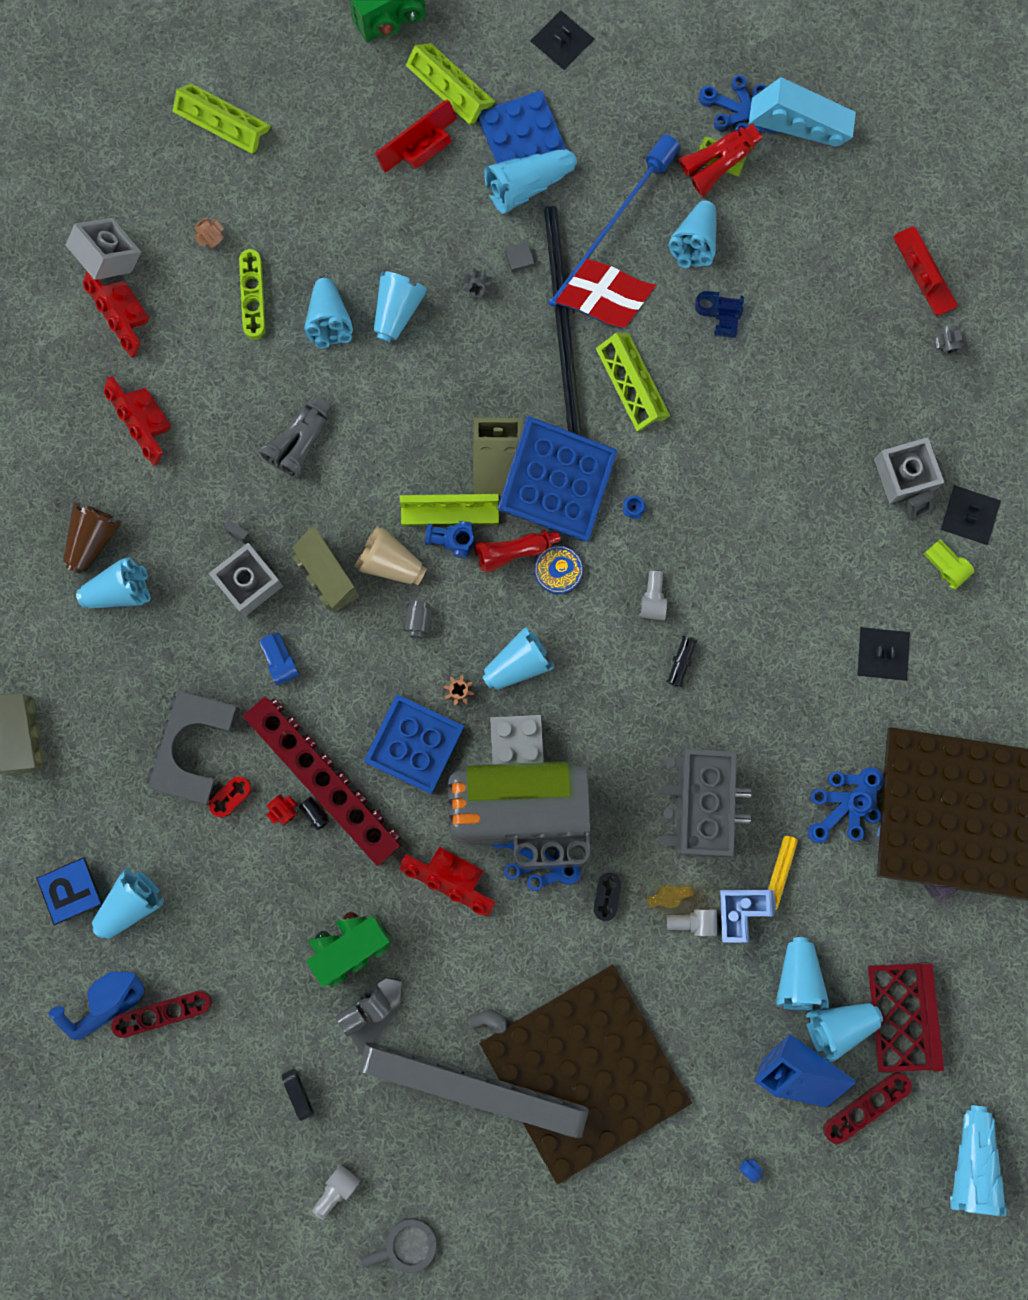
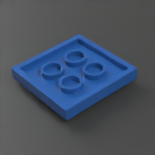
[478,90,566,164]
[363,694,464,795]

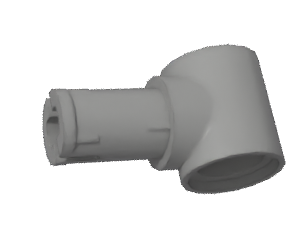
[639,571,667,621]
[667,909,718,936]
[312,1163,361,1220]

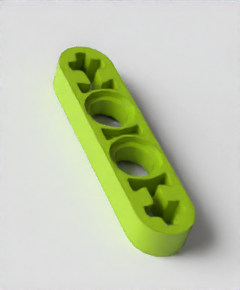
[239,249,266,340]

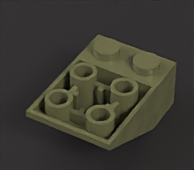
[473,418,523,497]

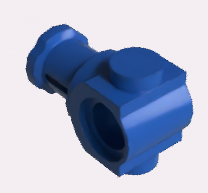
[425,521,474,558]

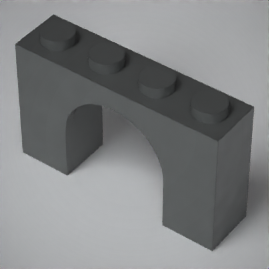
[147,691,240,805]

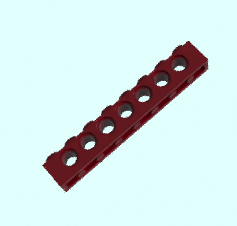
[242,696,401,867]

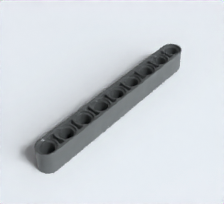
[358,1042,589,1138]

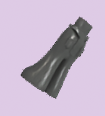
[259,396,332,478]

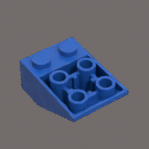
[754,1034,856,1107]

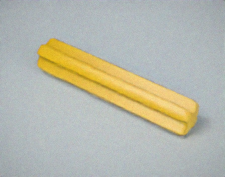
[768,836,798,910]

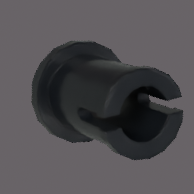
[298,797,329,831]

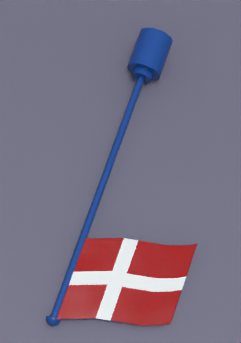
[548,135,681,328]

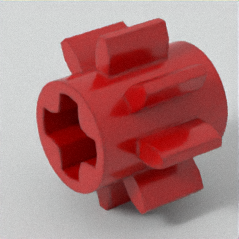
[266,794,298,826]

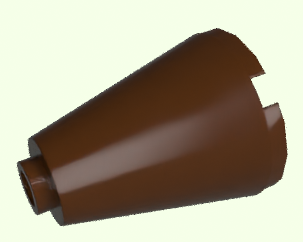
[63,502,122,573]

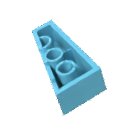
[749,77,856,146]

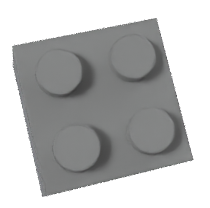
[66,218,141,280]
[874,437,944,504]
[209,543,283,617]
[490,715,544,769]

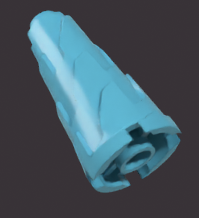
[484,149,577,214]
[950,1105,1007,1216]

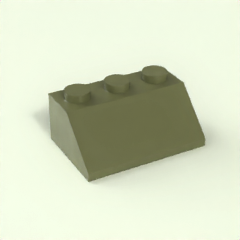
[292,526,359,612]
[0,694,45,776]

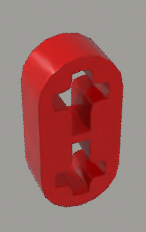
[209,776,252,818]

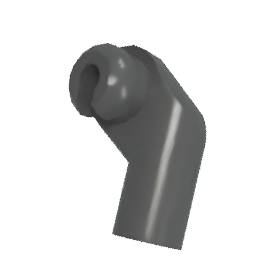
[468,1010,507,1034]

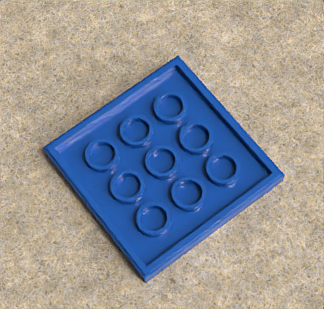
[497,416,617,542]

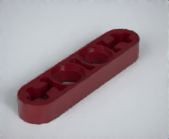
[111,990,212,1038]
[823,1072,912,1144]

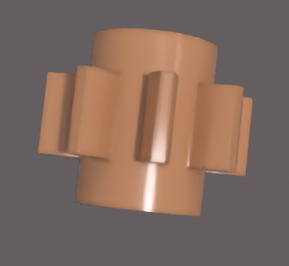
[194,217,224,248]
[444,675,474,707]

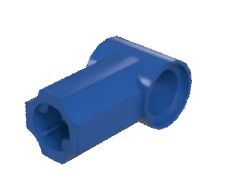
[259,632,300,686]

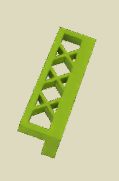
[406,43,495,125]
[172,83,271,154]
[596,332,670,431]
[400,494,499,526]

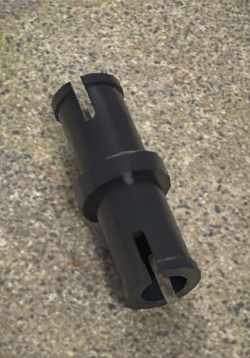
[666,636,698,687]

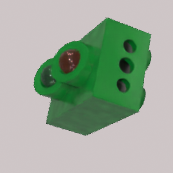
[349,0,426,43]
[306,912,393,988]

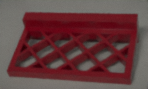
[868,962,944,1072]

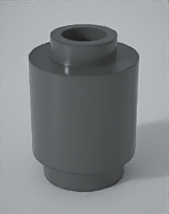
[404,601,431,638]

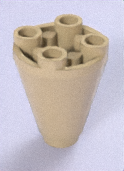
[354,526,427,585]

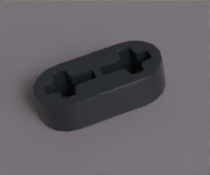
[593,873,621,921]
[282,1068,314,1121]

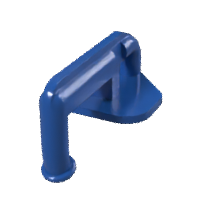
[48,971,144,1040]

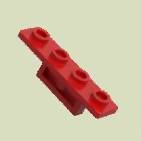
[375,99,457,173]
[893,226,958,317]
[83,271,149,357]
[104,376,171,466]
[399,847,495,917]

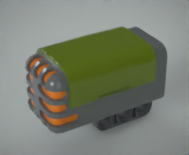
[448,762,590,869]

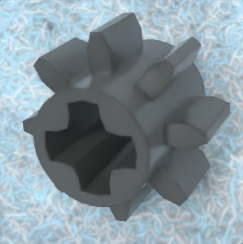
[463,268,493,300]
[935,325,967,355]

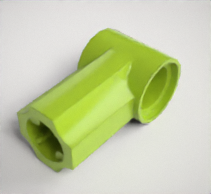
[923,539,975,590]

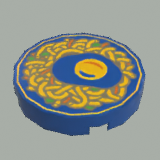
[534,546,583,594]

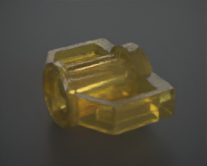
[645,885,694,908]

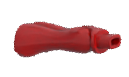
[678,124,762,198]
[473,530,560,573]

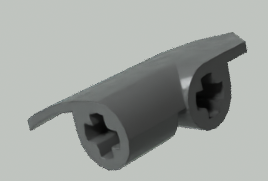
[335,977,402,1055]

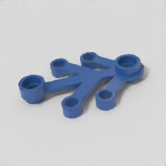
[698,75,778,134]
[808,767,884,843]
[492,843,581,891]

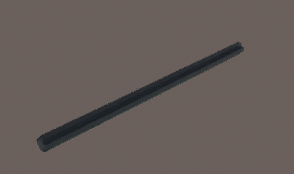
[544,206,582,436]

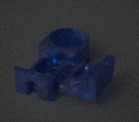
[695,291,744,338]

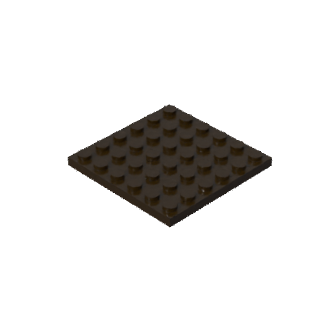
[877,727,1028,901]
[479,964,692,1185]

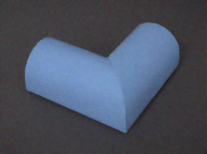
[720,890,776,943]

